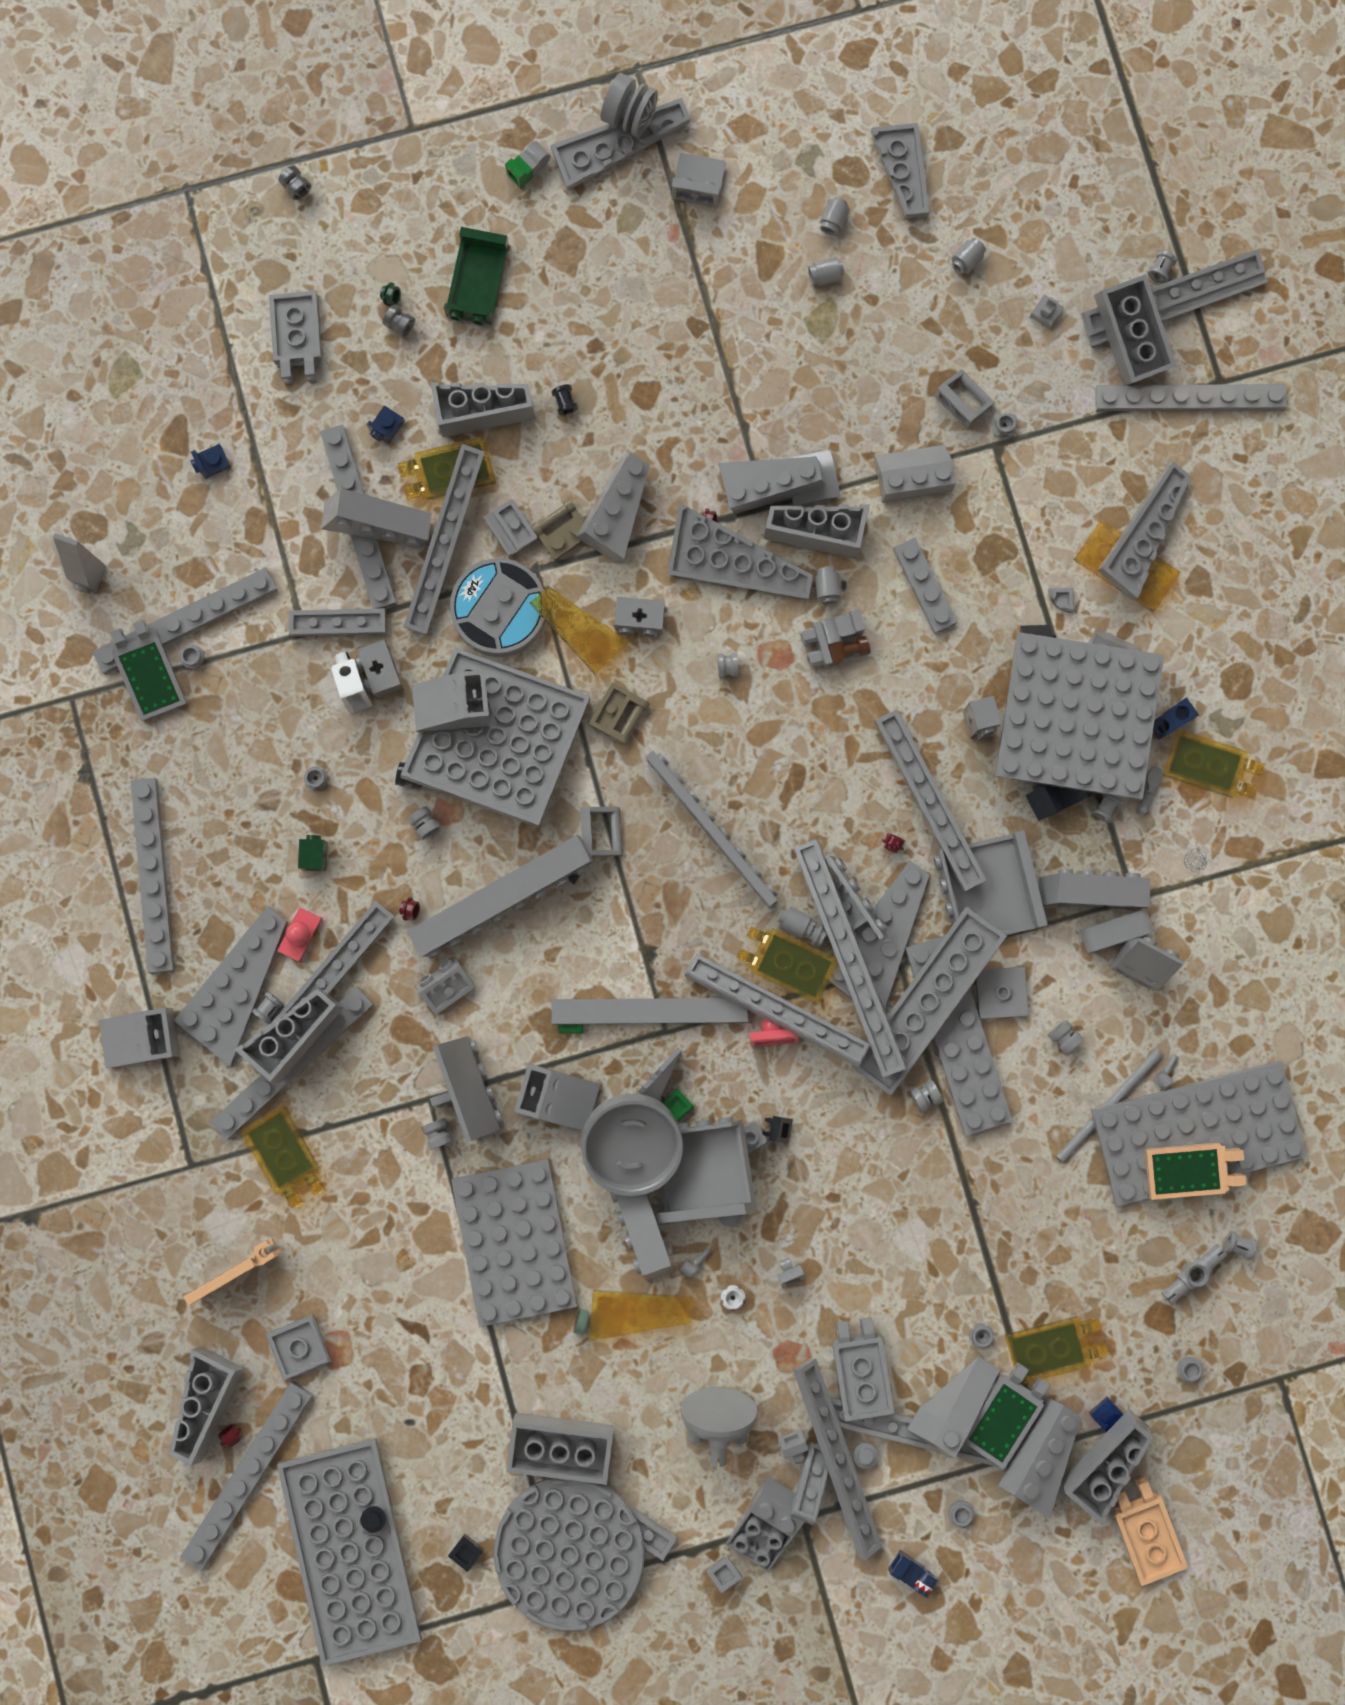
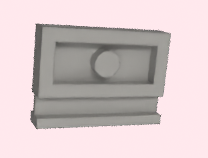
[483,499,538,558]

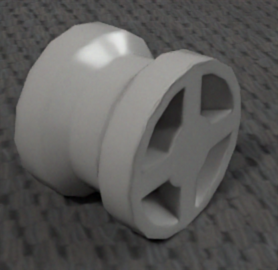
[718,653,738,678]

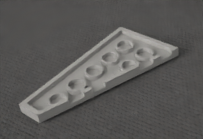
[667,502,813,599]
[824,861,929,1009]
[174,906,288,1067]

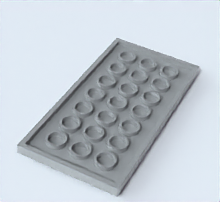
[1091,1061,1307,1206]
[277,1438,422,1667]

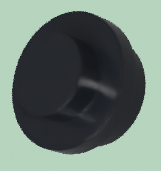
[361,1506,386,1533]

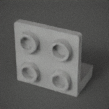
[671,153,726,207]

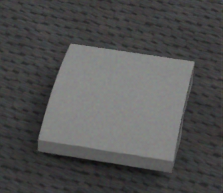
[784,450,840,506]

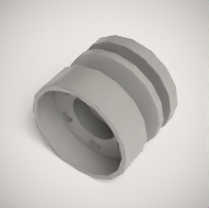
[600,73,658,138]

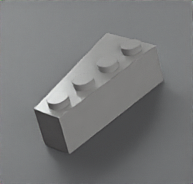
[430,382,536,438]
[576,452,650,563]
[321,488,432,548]
[234,989,344,1084]
[998,1397,1081,1518]

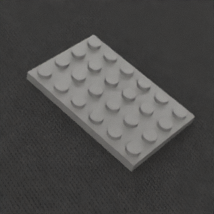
[451,1159,577,1327]

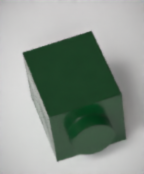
[298,835,328,871]

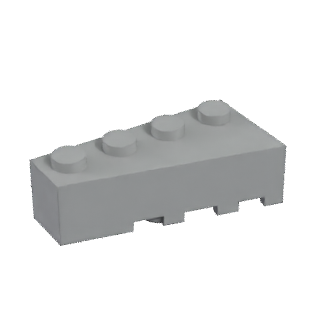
[718,457,826,515]
[763,504,869,559]
[1039,869,1150,909]
[609,1191,675,1282]
[169,1347,245,1466]
[1062,1409,1154,1525]

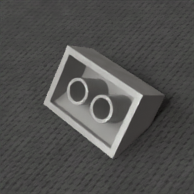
[874,445,956,503]

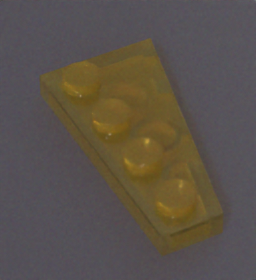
[529,586,630,674]
[589,1290,692,1341]

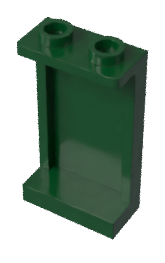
[444,227,509,326]

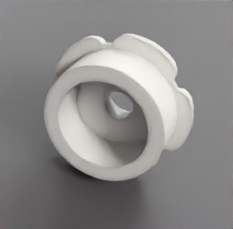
[721,1285,745,1310]

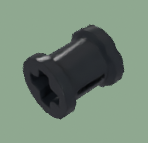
[551,384,578,416]

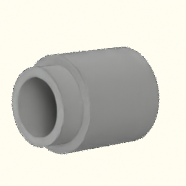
[820,197,850,236]
[951,238,986,274]
[808,257,844,286]
[815,567,841,604]
[778,907,816,939]

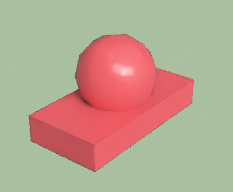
[277,907,323,962]
[749,1018,800,1047]

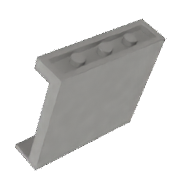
[933,830,1048,935]
[656,1117,757,1224]

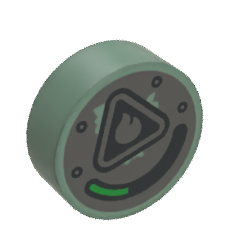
[573,1308,589,1335]

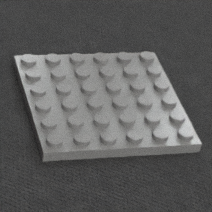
[995,632,1164,800]
[401,647,590,828]

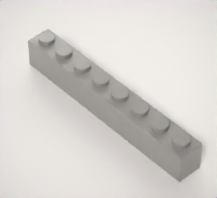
[407,835,594,959]

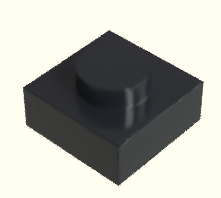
[448,1533,484,1572]

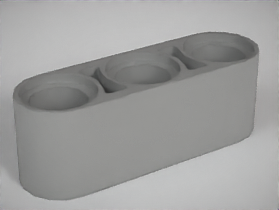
[1080,909,1154,953]

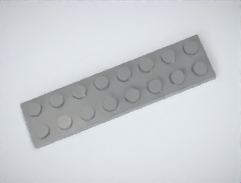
[851,907,1007,1095]
[905,936,1012,1136]

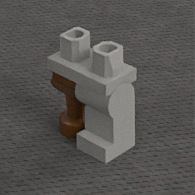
[800,609,871,669]

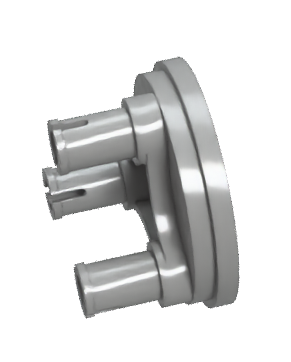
[681,1387,757,1467]

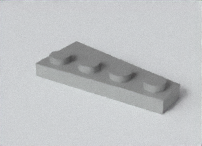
[871,123,929,219]

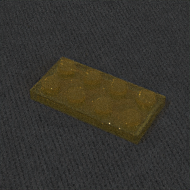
[1073,519,1181,613]

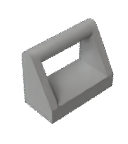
[934,369,995,429]
[580,807,622,858]

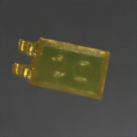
[397,436,496,500]
[1162,729,1265,799]
[737,926,838,1004]
[240,1105,325,1208]
[1004,1316,1109,1385]

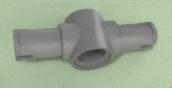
[1162,1244,1228,1305]

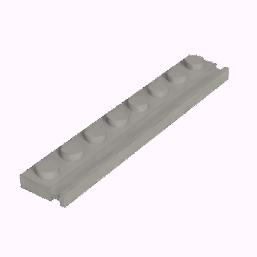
[1081,249,1268,346]

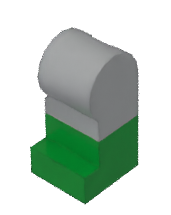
[505,141,550,189]

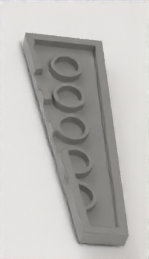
[551,98,690,191]
[1097,461,1191,600]

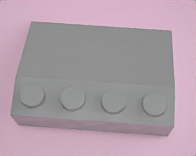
[433,1036,504,1142]

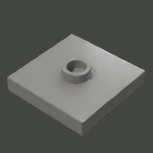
[976,967,1029,1019]
[266,1314,332,1381]

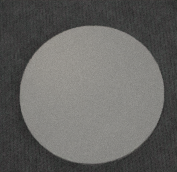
[494,1478,645,1631]

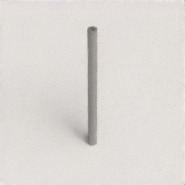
[1056,1049,1163,1163]

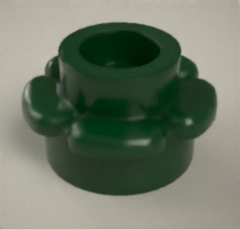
[380,282,401,306]

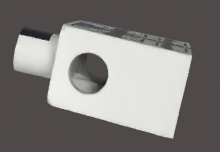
[331,652,373,714]

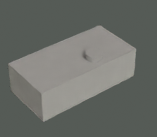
[1094,274,1176,385]
[506,1413,614,1485]

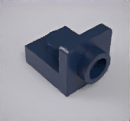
[366,405,405,444]
[190,443,231,479]

